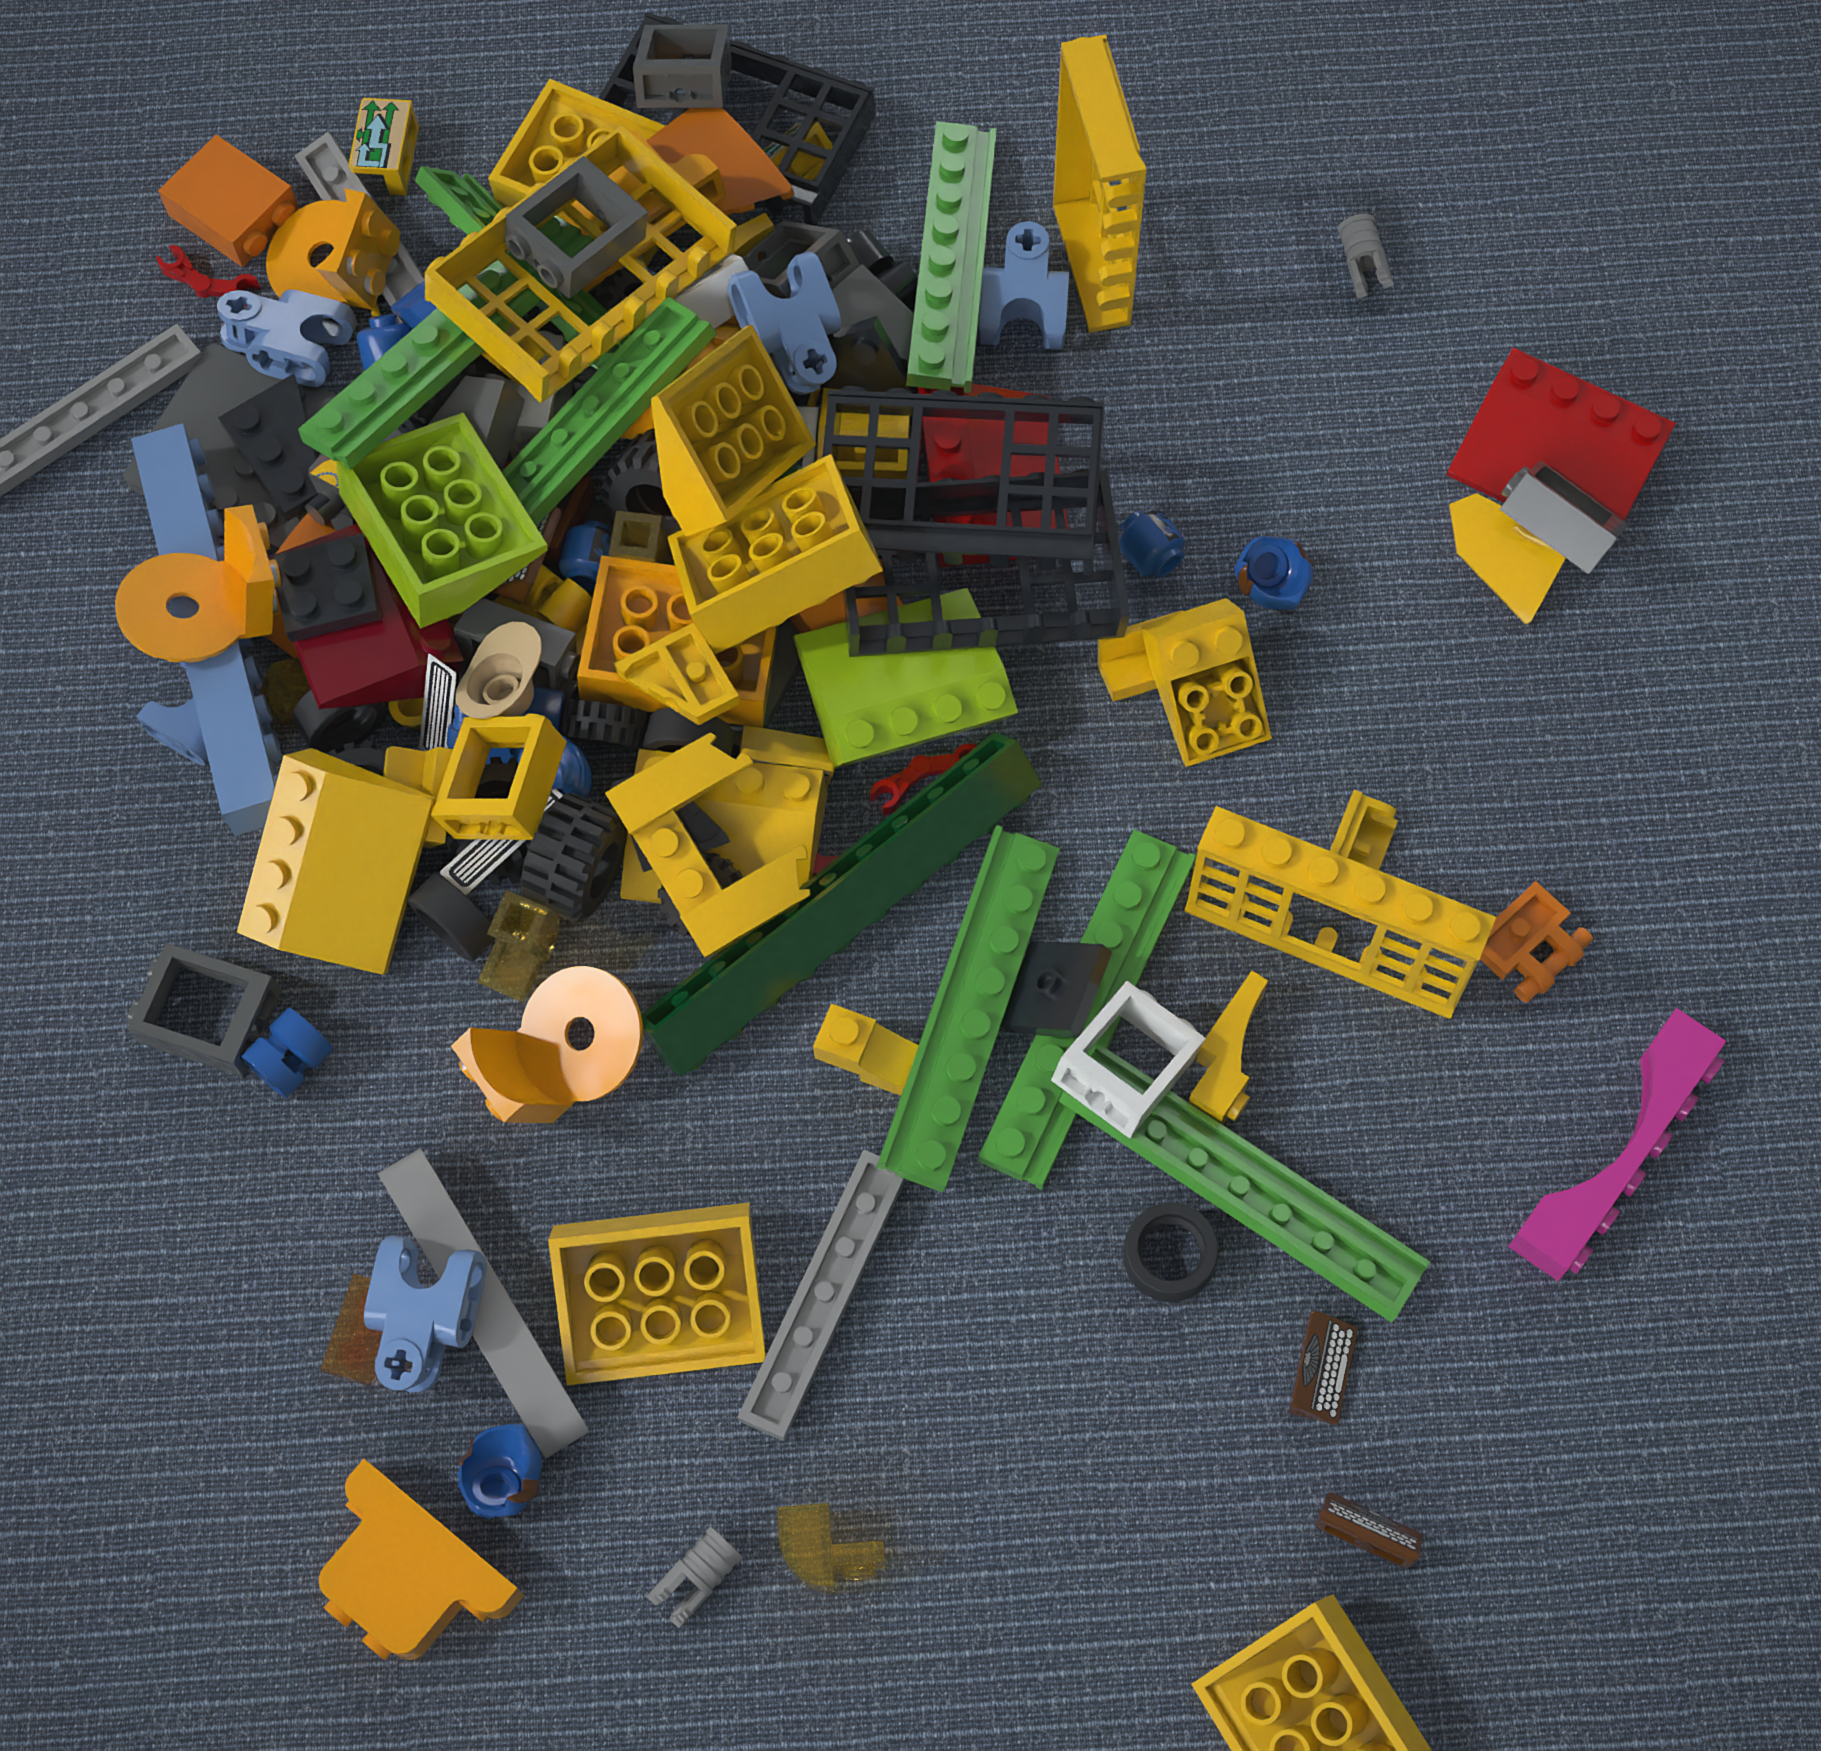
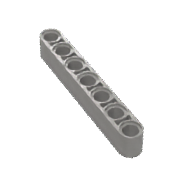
[378,1148,590,1459]

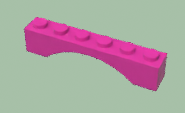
[1508,1008,1726,1281]

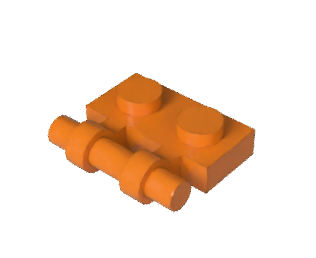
[1480,881,1593,1003]

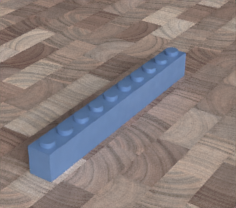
[131,423,282,836]

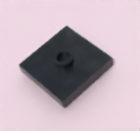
[1000,941,1112,1038]

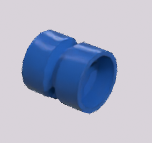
[240,1007,334,1099]

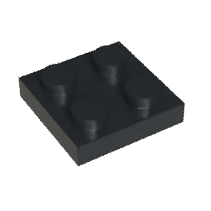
[273,533,382,642]

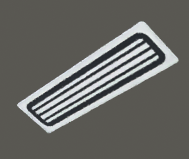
[419,654,456,751]
[440,789,563,895]

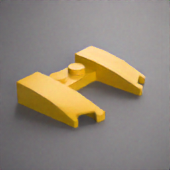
[605,733,811,958]

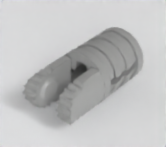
[1338,214,1394,298]
[646,1526,743,1628]

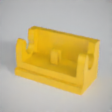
[1330,789,1398,870]

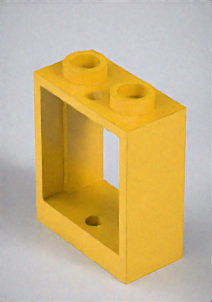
[431,714,567,840]

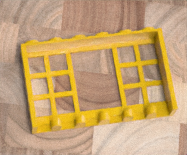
[1053,34,1147,333]
[425,125,737,403]
[1184,806,1496,1019]

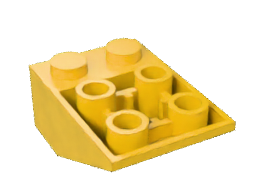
[817,388,911,480]
[1140,598,1272,767]

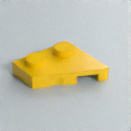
[614,622,740,725]

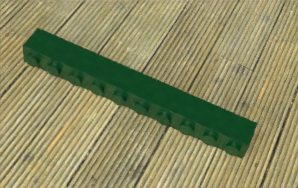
[641,732,1043,1077]

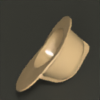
[456,622,542,719]

